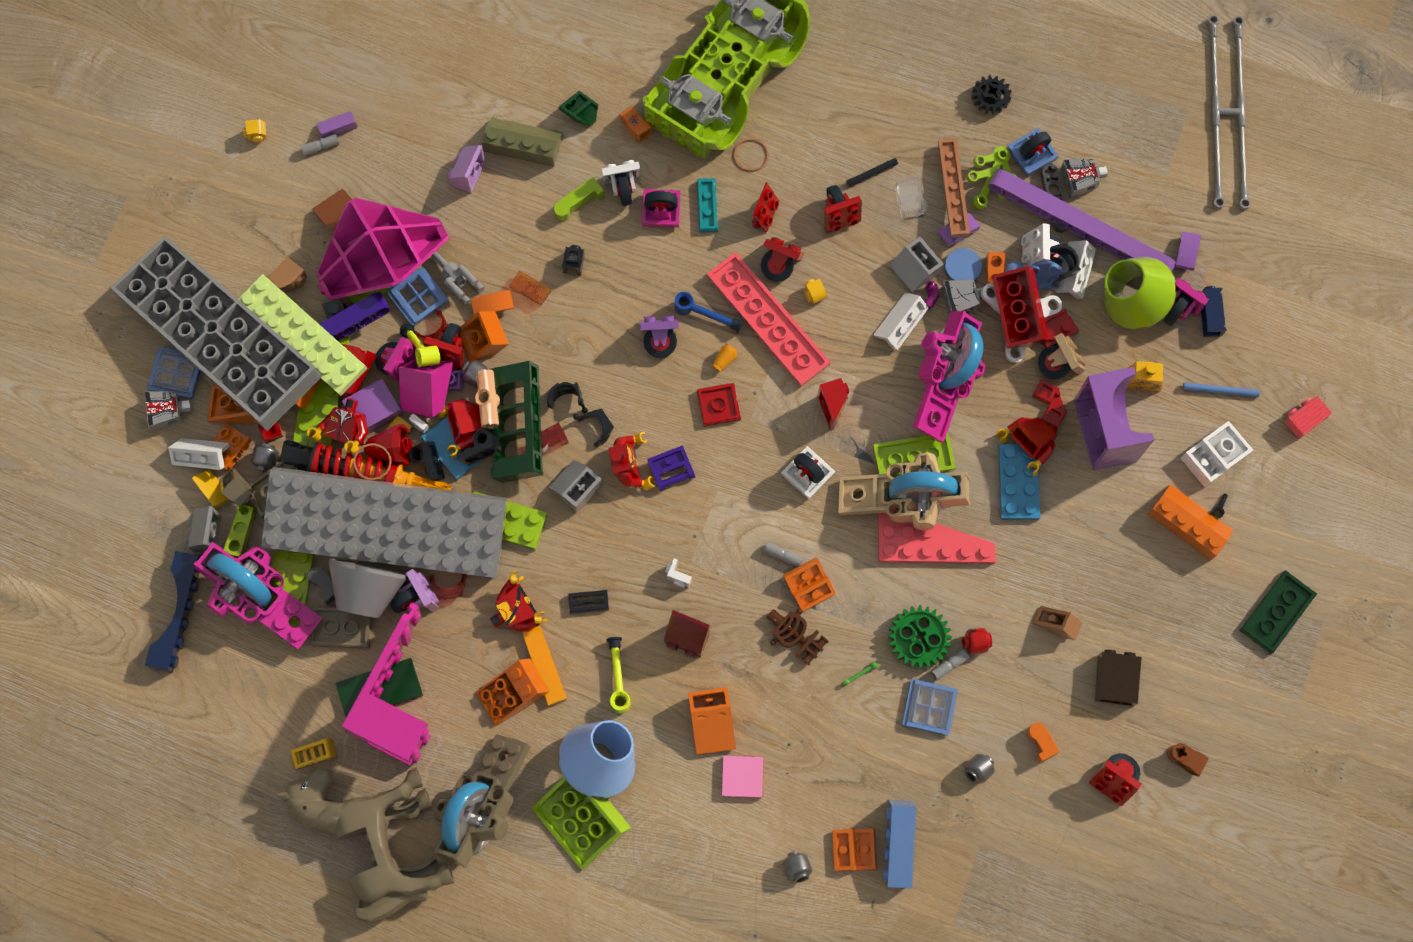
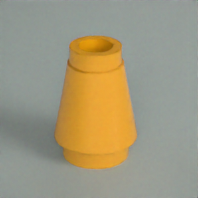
[712,343,738,372]

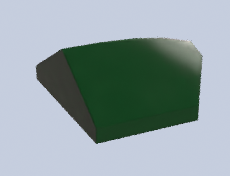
[558,91,599,126]

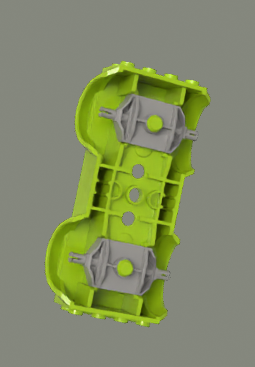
[642,0,810,159]

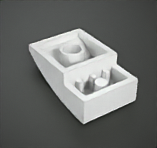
[1180,421,1253,488]

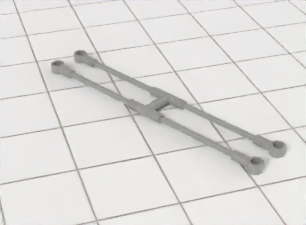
[1207,15,1251,211]

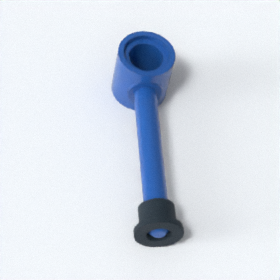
[674,291,744,334]

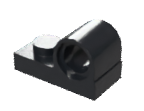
[458,429,501,466]
[409,441,445,481]

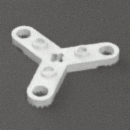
[981,283,1062,363]

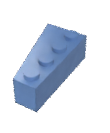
[883,800,916,888]

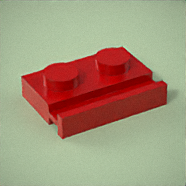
[1042,308,1079,348]

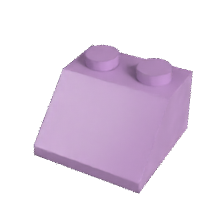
[448,145,486,193]

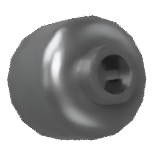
[461,360,489,388]
[251,443,279,472]
[965,754,995,784]
[783,851,812,883]

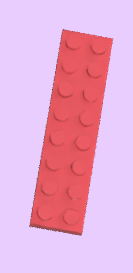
[707,252,831,387]

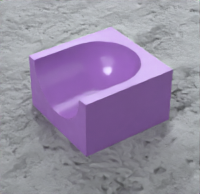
[1074,367,1154,471]

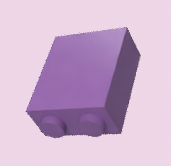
[342,378,403,434]

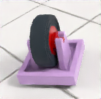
[390,569,439,613]

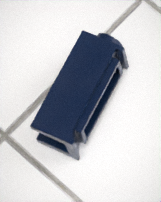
[1201,286,1227,337]

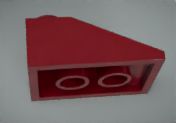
[664,610,710,658]

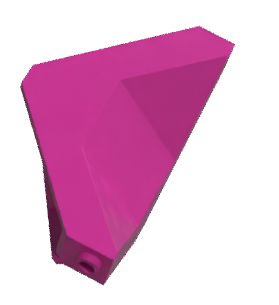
[316,197,449,300]

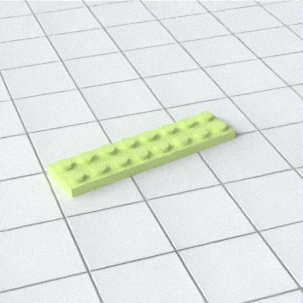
[238,274,367,396]

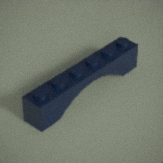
[145,551,204,673]

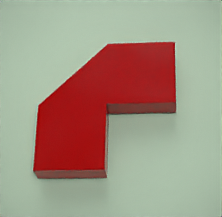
[1032,379,1067,430]

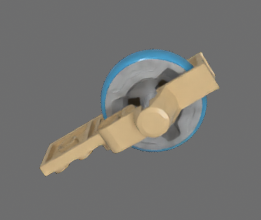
[838,453,970,530]

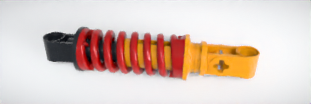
[280,440,452,490]

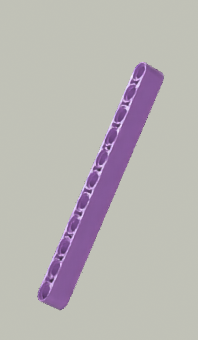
[988,169,1176,272]

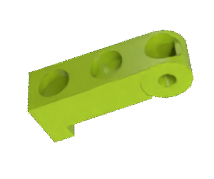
[554,177,604,221]
[224,504,256,558]

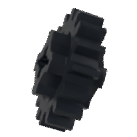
[971,75,1012,114]

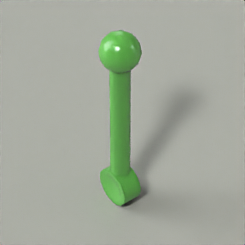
[842,662,878,686]

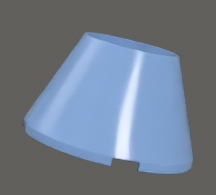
[559,721,636,799]

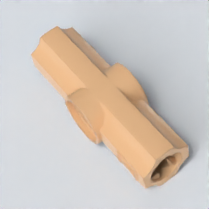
[475,369,500,429]

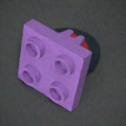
[640,315,679,358]

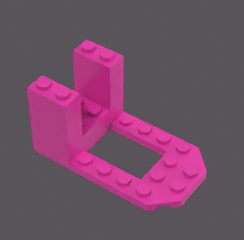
[342,603,431,767]

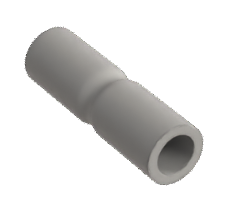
[301,134,340,156]
[764,542,803,567]
[931,649,969,680]

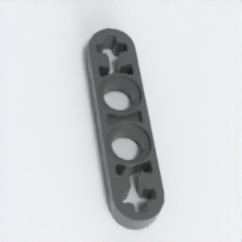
[1041,164,1066,233]

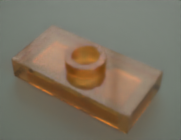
[509,271,551,306]

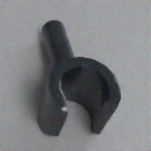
[1211,493,1228,518]

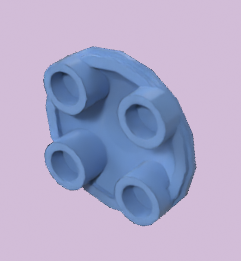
[1030,260,1063,290]

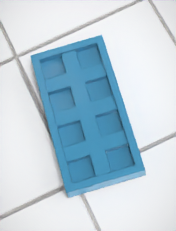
[998,444,1040,520]

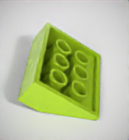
[531,777,631,870]

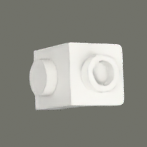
[665,558,692,588]

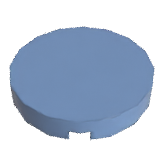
[945,248,982,281]

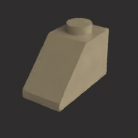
[220,468,252,507]

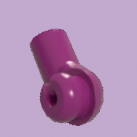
[925,281,940,309]

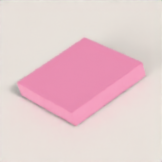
[722,756,763,798]

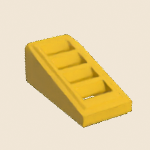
[291,738,337,769]

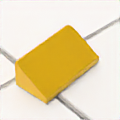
[192,469,230,510]

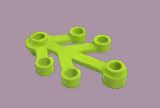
[966,146,1016,210]

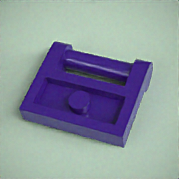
[647,445,696,491]

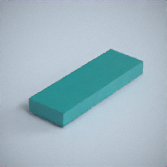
[697,178,718,232]

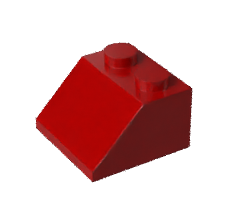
[817,378,849,430]

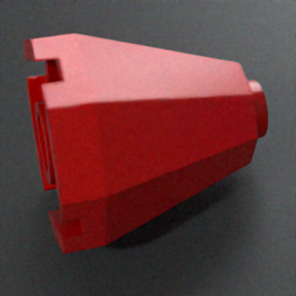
[364,424,413,466]

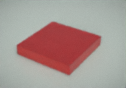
[697,383,741,427]

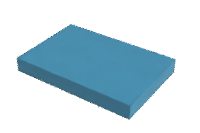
[421,417,486,480]

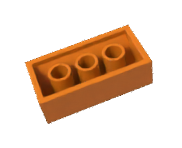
[1148,484,1233,561]

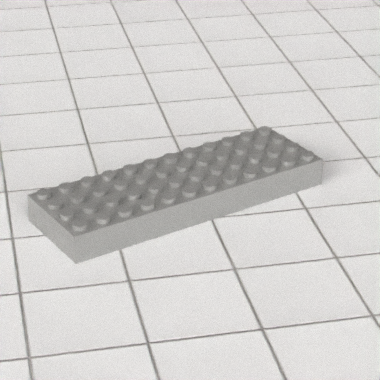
[110,236,322,431]
[261,467,508,578]

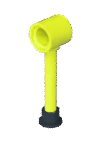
[400,323,440,367]
[606,637,631,714]

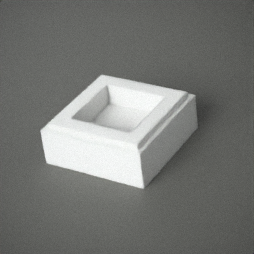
[409,414,430,434]

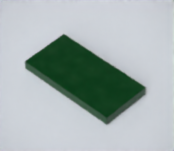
[1239,570,1317,654]
[336,658,423,718]

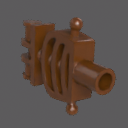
[766,608,829,666]

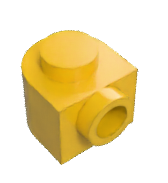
[243,120,267,143]
[804,279,827,304]

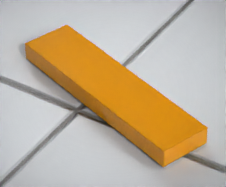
[522,626,567,706]

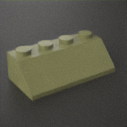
[481,117,563,167]

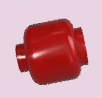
[962,628,992,654]

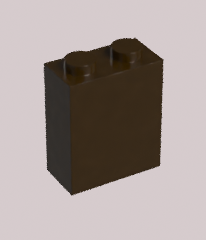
[1095,649,1142,706]

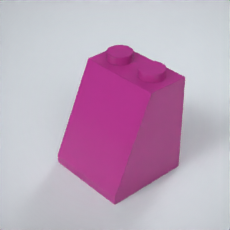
[399,359,453,418]

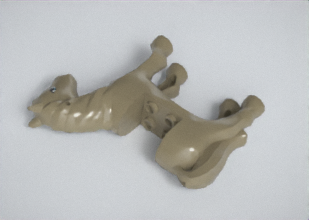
[277,767,454,922]

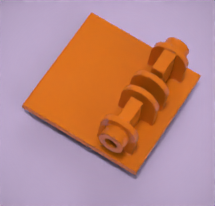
[212,424,252,471]

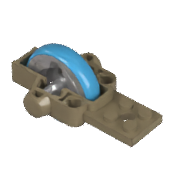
[433,734,531,868]

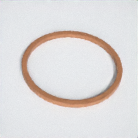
[734,138,769,171]
[354,444,391,480]

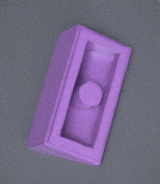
[317,111,358,138]

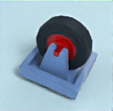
[1007,128,1059,177]

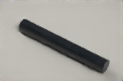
[846,158,898,187]

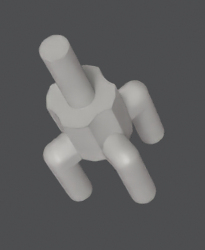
[431,252,484,305]

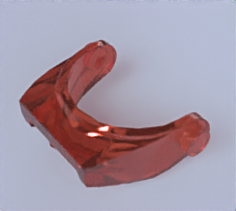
[415,309,449,341]
[429,574,468,600]

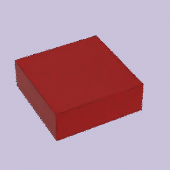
[258,422,283,443]

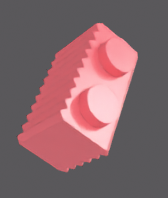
[1284,396,1332,439]

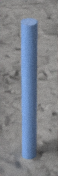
[1183,382,1260,397]

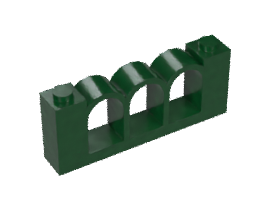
[490,361,543,483]

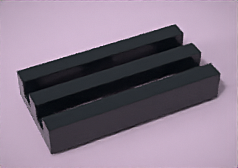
[568,590,609,614]

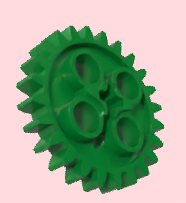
[888,605,952,669]

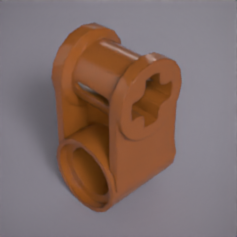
[1167,743,1209,777]

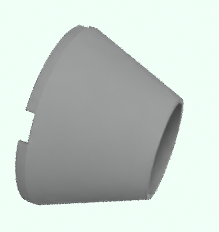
[328,559,407,618]

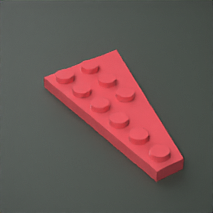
[878,510,995,564]

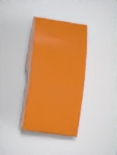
[471,290,514,315]

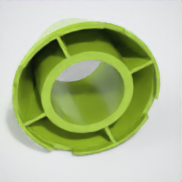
[1103,257,1176,330]

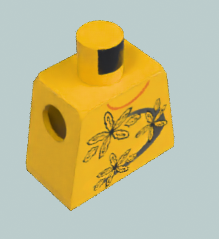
[1127,361,1163,391]

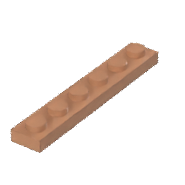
[938,138,970,238]

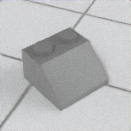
[186,506,222,554]

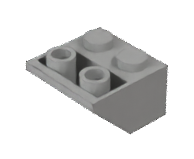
[889,237,944,293]
[548,460,603,513]

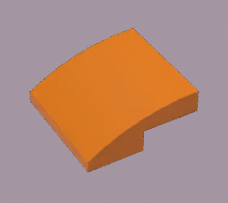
[782,557,836,612]
[832,828,877,871]

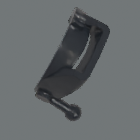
[1050,244,1081,287]
[547,382,588,413]
[573,408,614,447]

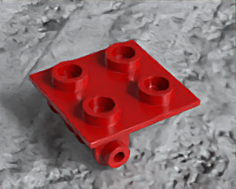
[752,182,779,233]

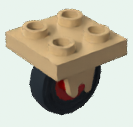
[1038,333,1086,379]

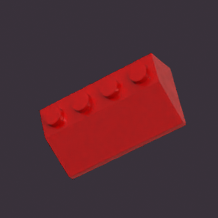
[992,266,1049,349]

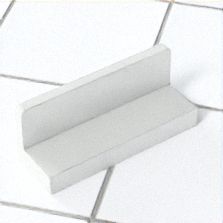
[1055,240,1096,299]
[874,293,929,350]
[168,438,230,470]

